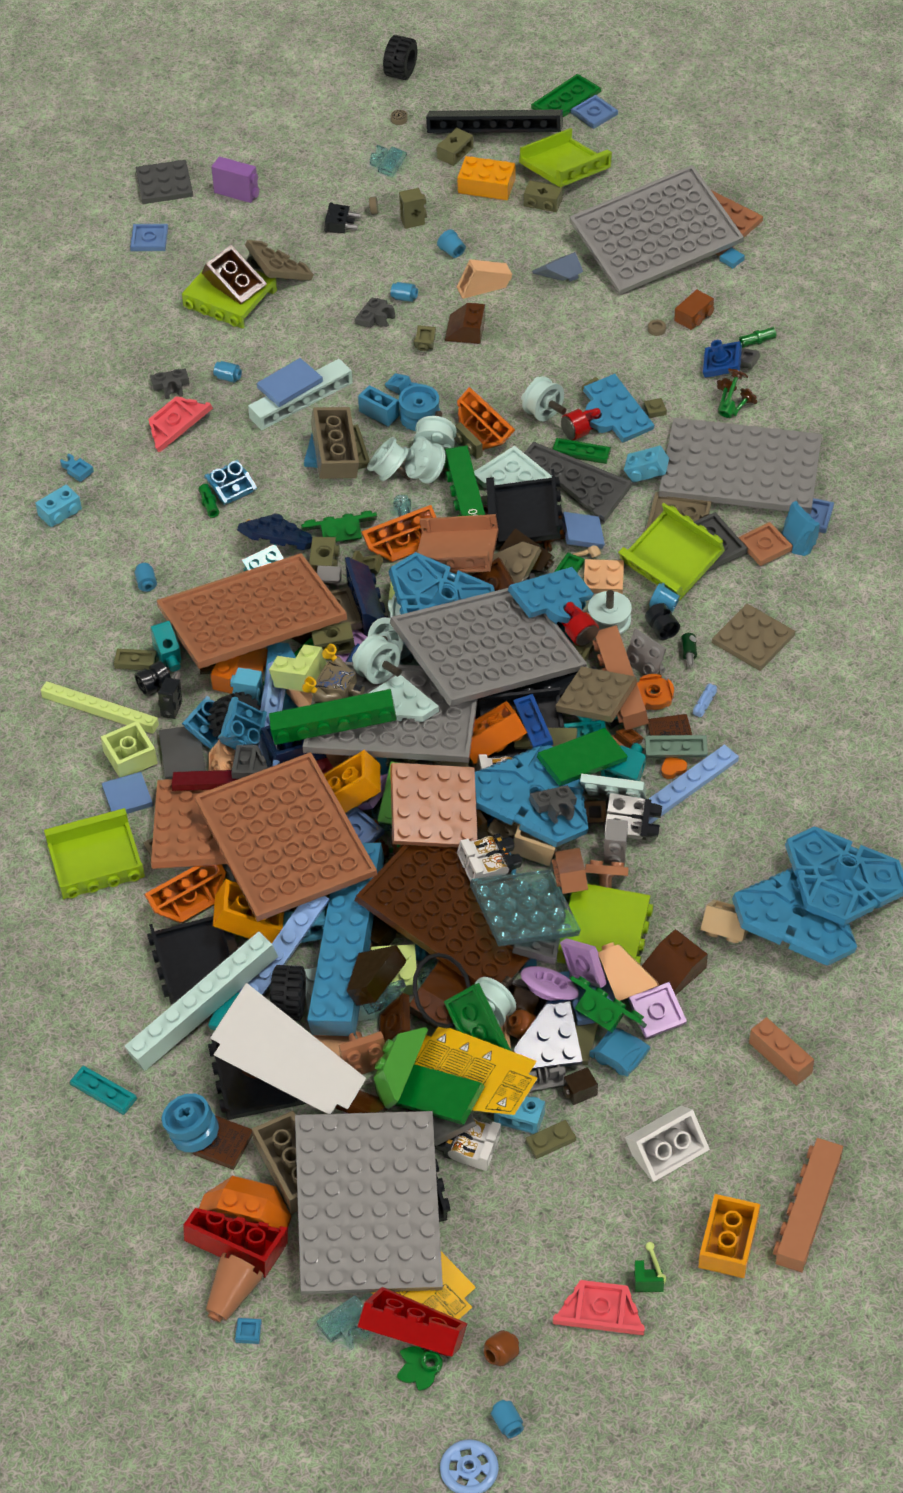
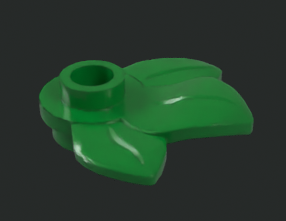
[397,1346,443,1391]

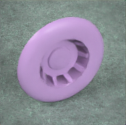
[521,966,579,1001]

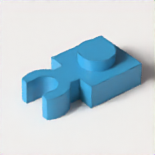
[60,454,94,482]

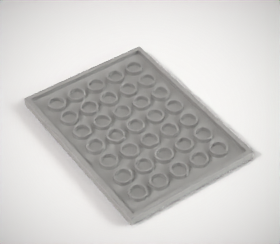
[570,165,744,295]
[659,418,822,514]
[390,588,587,706]
[303,661,478,763]
[295,1111,443,1295]

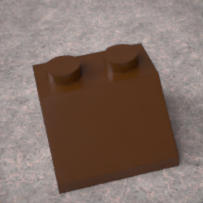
[445,303,485,344]

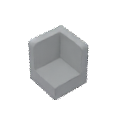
[317,566,342,585]

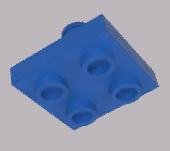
[703,339,742,378]

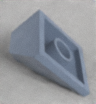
[532,252,584,282]

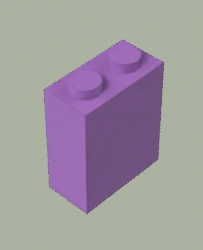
[211,156,260,203]

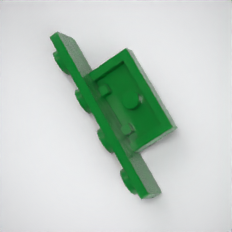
[301,510,377,543]
[570,976,647,1033]

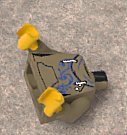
[302,644,365,703]

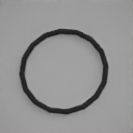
[413,953,471,1029]

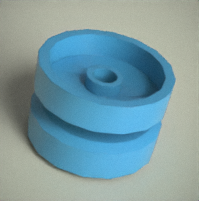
[399,384,440,431]
[161,1093,219,1152]

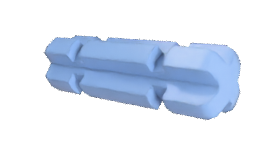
[693,683,717,717]

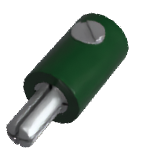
[681,633,697,668]

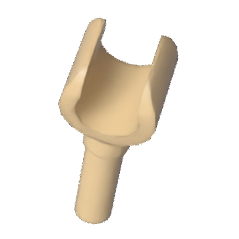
[573,545,601,558]

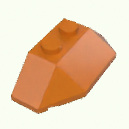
[457,387,515,450]
[361,505,437,562]
[144,864,226,923]
[199,1176,291,1228]

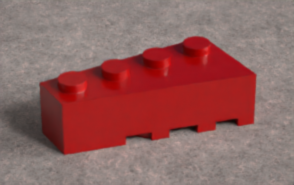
[183,1208,288,1278]
[357,1287,468,1357]

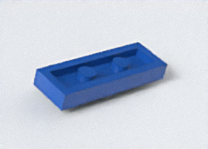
[513,694,553,748]

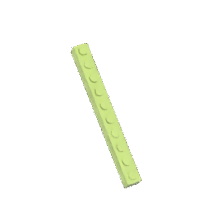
[41,681,159,734]

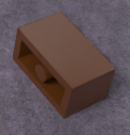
[674,289,714,330]

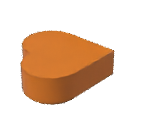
[661,757,687,779]

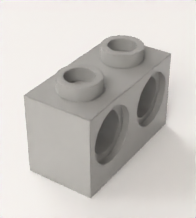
[604,819,628,865]

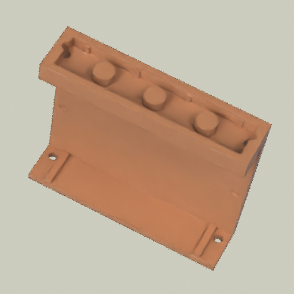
[417,514,499,573]

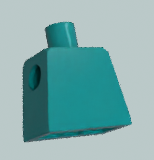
[150,621,181,672]
[600,743,646,781]

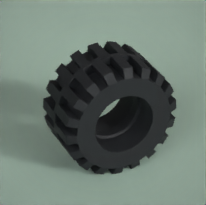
[383,35,418,80]
[208,692,261,740]
[270,965,306,1021]

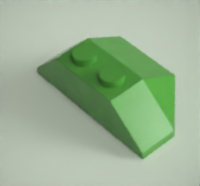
[374,1027,428,1109]

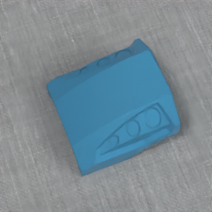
[204,460,257,505]
[781,501,820,556]
[182,695,218,749]
[218,697,267,750]
[589,1028,650,1077]

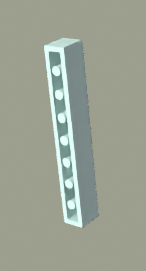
[125,932,278,1071]

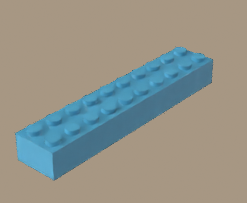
[307,843,385,1036]

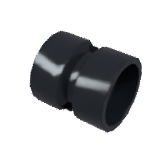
[645,603,680,640]
[134,661,171,696]

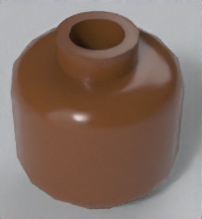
[507,1009,536,1040]
[484,1330,519,1367]

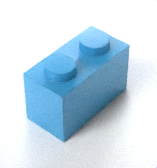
[358,385,399,427]

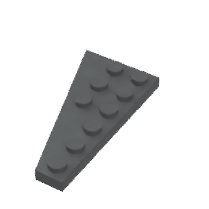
[524,442,632,523]

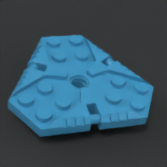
[389,552,495,614]
[475,745,588,847]
[785,826,903,926]
[732,867,857,966]

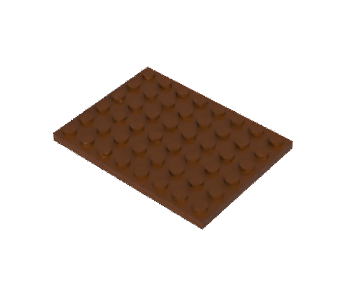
[354,845,566,985]

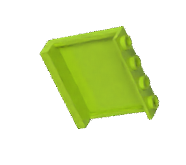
[519,128,612,187]
[182,270,277,329]
[618,503,725,601]
[44,808,145,899]
[557,884,654,964]

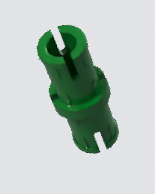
[739,327,777,348]
[198,484,220,518]

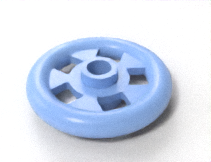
[440,1439,499,1493]

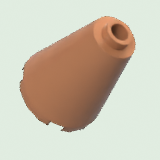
[206,1253,264,1323]

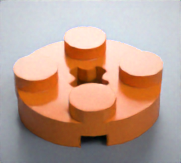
[637,674,674,710]

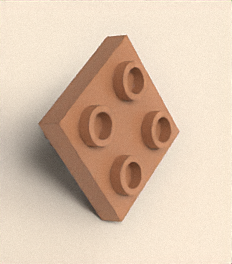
[585,860,629,888]
[339,1031,385,1074]

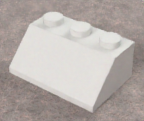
[625,1106,710,1182]

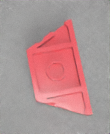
[148,396,213,452]
[553,1280,645,1336]

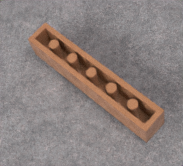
[592,625,649,730]
[773,1138,844,1273]

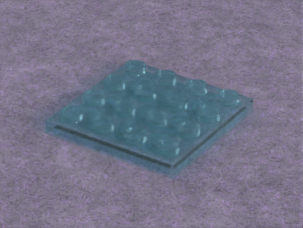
[470,869,581,946]

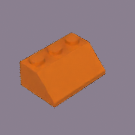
[211,648,268,694]
[470,701,527,764]

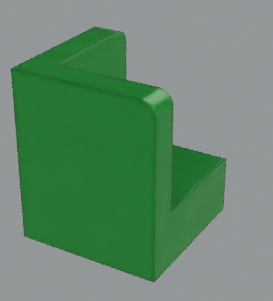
[634,1260,664,1292]

